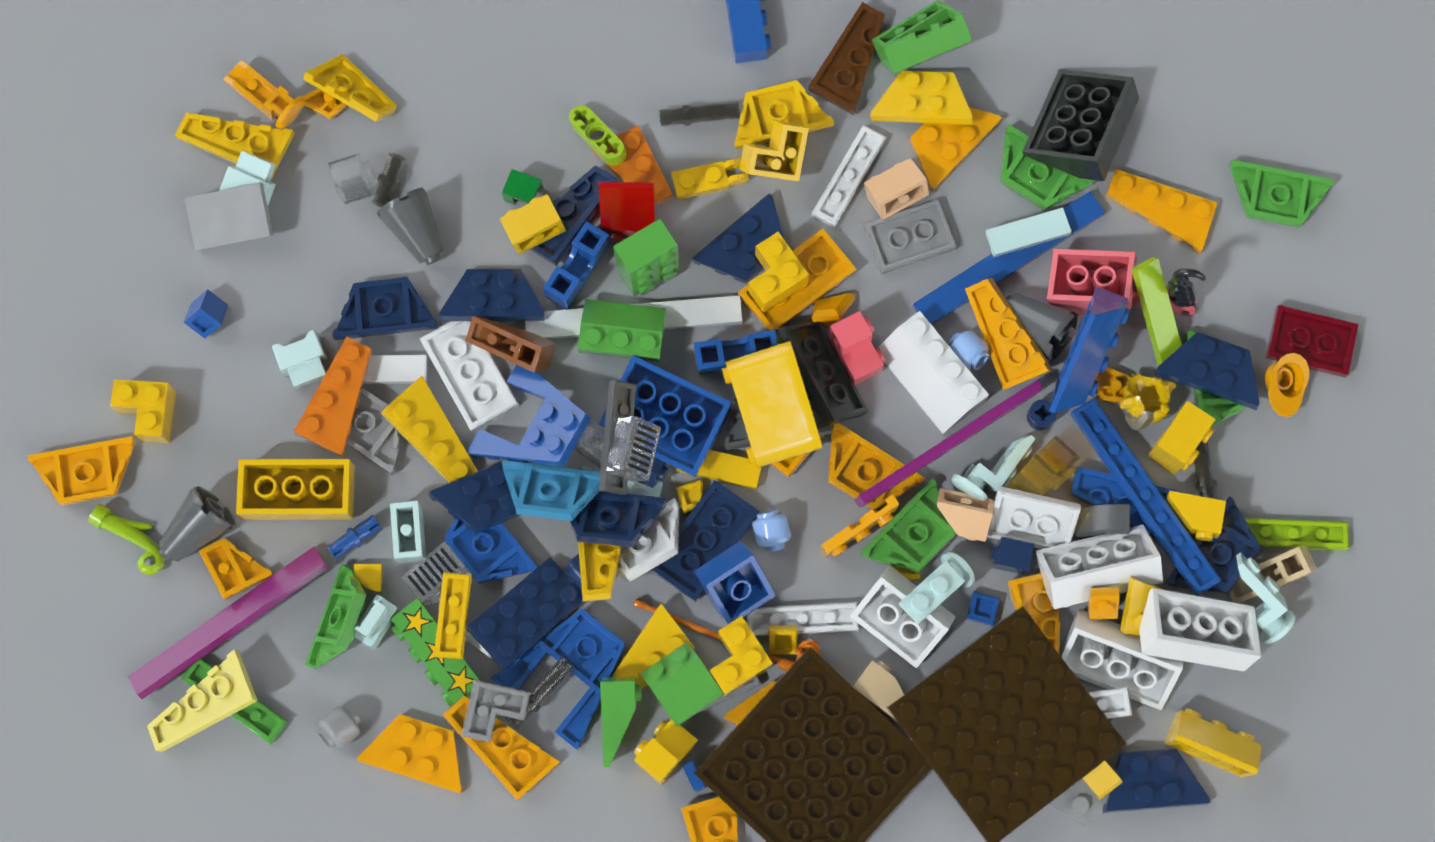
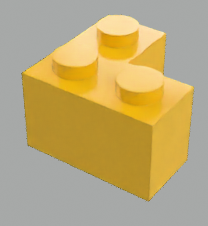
[739,120,809,181]
[748,232,809,313]
[110,379,176,443]
[1147,401,1215,475]
[709,616,773,698]
[634,719,698,785]

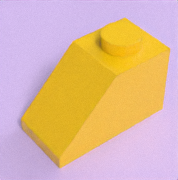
[1166,491,1226,541]

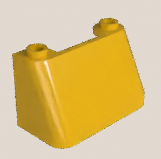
[722,341,822,468]

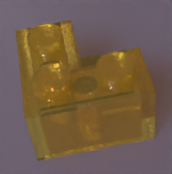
[1006,435,1080,497]

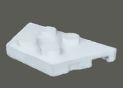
[616,498,680,582]

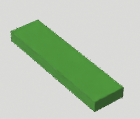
[181,658,288,744]

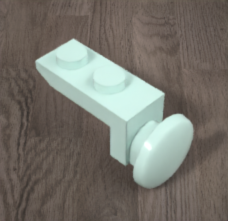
[951,435,1035,501]
[898,552,975,625]
[1236,552,1296,644]

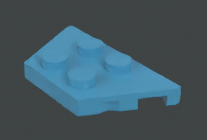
[502,460,600,521]

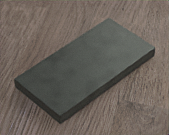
[776,319,868,426]

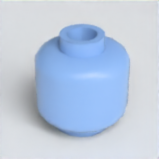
[949,331,989,371]
[752,509,792,552]

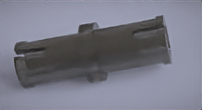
[372,152,405,207]

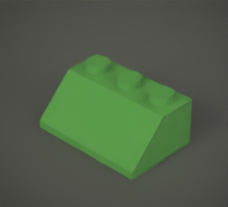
[578,299,666,363]

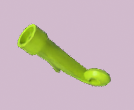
[88,504,165,575]

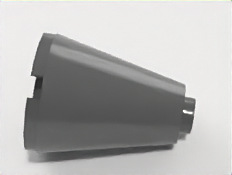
[377,187,443,265]
[1006,293,1080,361]
[158,486,236,562]

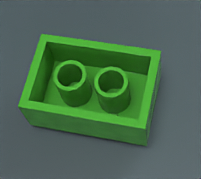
[613,219,680,296]

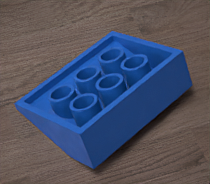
[1049,286,1130,413]
[596,355,733,477]

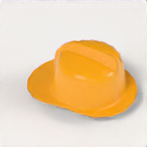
[1264,353,1309,417]

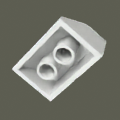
[850,565,956,668]

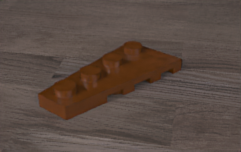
[808,2,885,116]

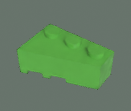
[872,0,973,73]

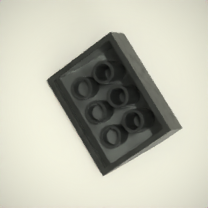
[1022,69,1139,181]

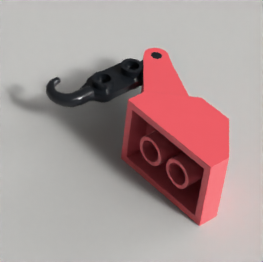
[1047,249,1206,317]

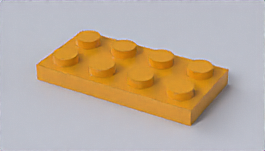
[738,228,856,332]

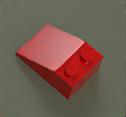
[599,182,656,242]

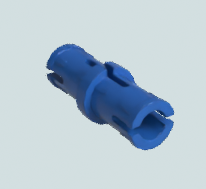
[326,515,382,561]

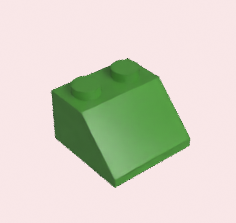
[641,642,723,726]

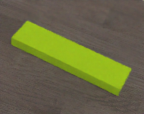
[1131,257,1182,366]
[1244,518,1349,551]

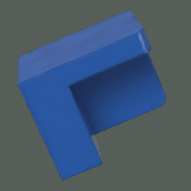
[183,289,228,339]

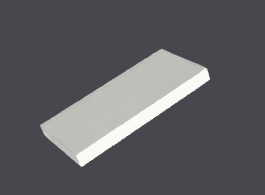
[419,321,519,432]

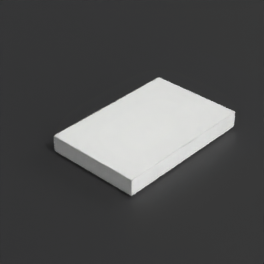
[987,486,1081,549]

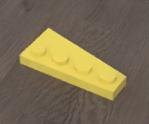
[147,649,258,753]

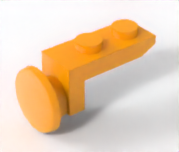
[223,60,305,129]

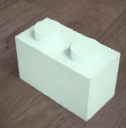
[390,501,427,564]

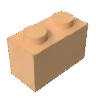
[864,158,929,220]

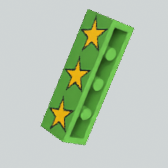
[390,598,481,707]

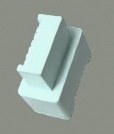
[219,151,276,206]
[272,330,328,390]
[355,595,400,650]

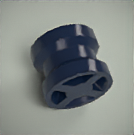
[1026,399,1057,431]

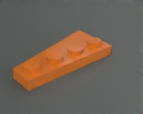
[293,337,372,458]

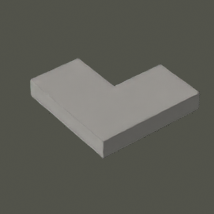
[461,680,530,742]

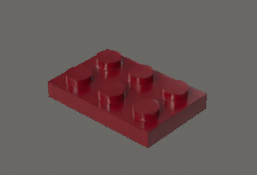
[1265,305,1359,378]

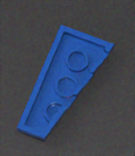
[1070,466,1185,539]

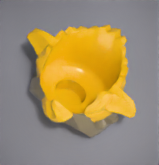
[1120,374,1176,430]

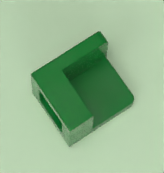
[502,169,543,205]

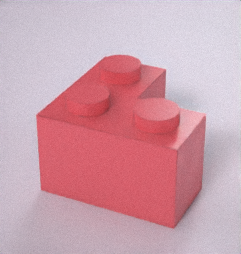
[829,311,885,385]

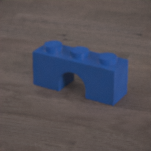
[543,221,611,310]
[694,330,778,374]

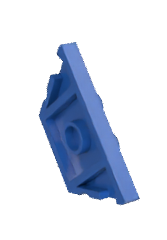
[444,518,538,584]

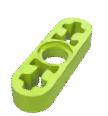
[569,105,626,166]

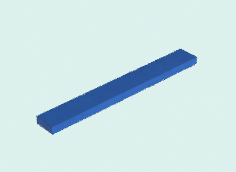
[912,191,1105,325]
[1070,398,1221,596]

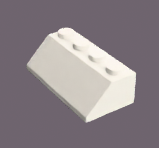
[878,311,989,434]
[1035,525,1163,609]
[1139,588,1261,671]
[1060,609,1184,711]

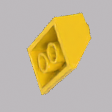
[1164,708,1262,778]

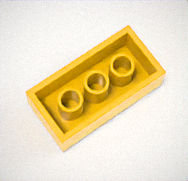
[236,459,355,520]

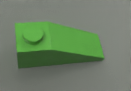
[600,677,642,767]

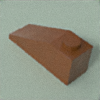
[465,316,557,373]

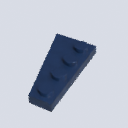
[529,165,618,266]

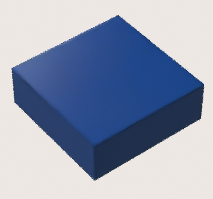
[966,591,1000,626]
[683,761,705,793]

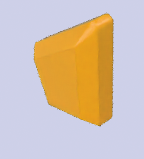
[302,89,347,120]
[812,293,855,326]
[1095,366,1128,403]

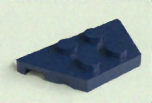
[692,193,784,284]
[439,269,545,321]
[333,277,438,340]
[1155,332,1260,410]
[429,460,528,534]
[570,491,666,547]
[1166,496,1261,594]
[1102,748,1211,813]

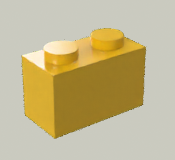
[499,194,566,255]

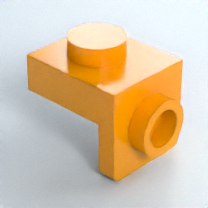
[1087,587,1120,619]

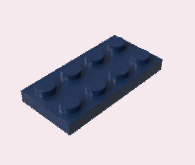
[650,480,760,602]
[466,557,585,670]

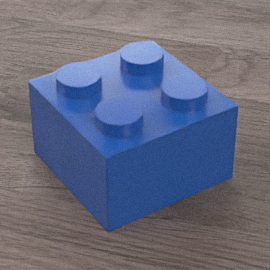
[694,541,776,625]

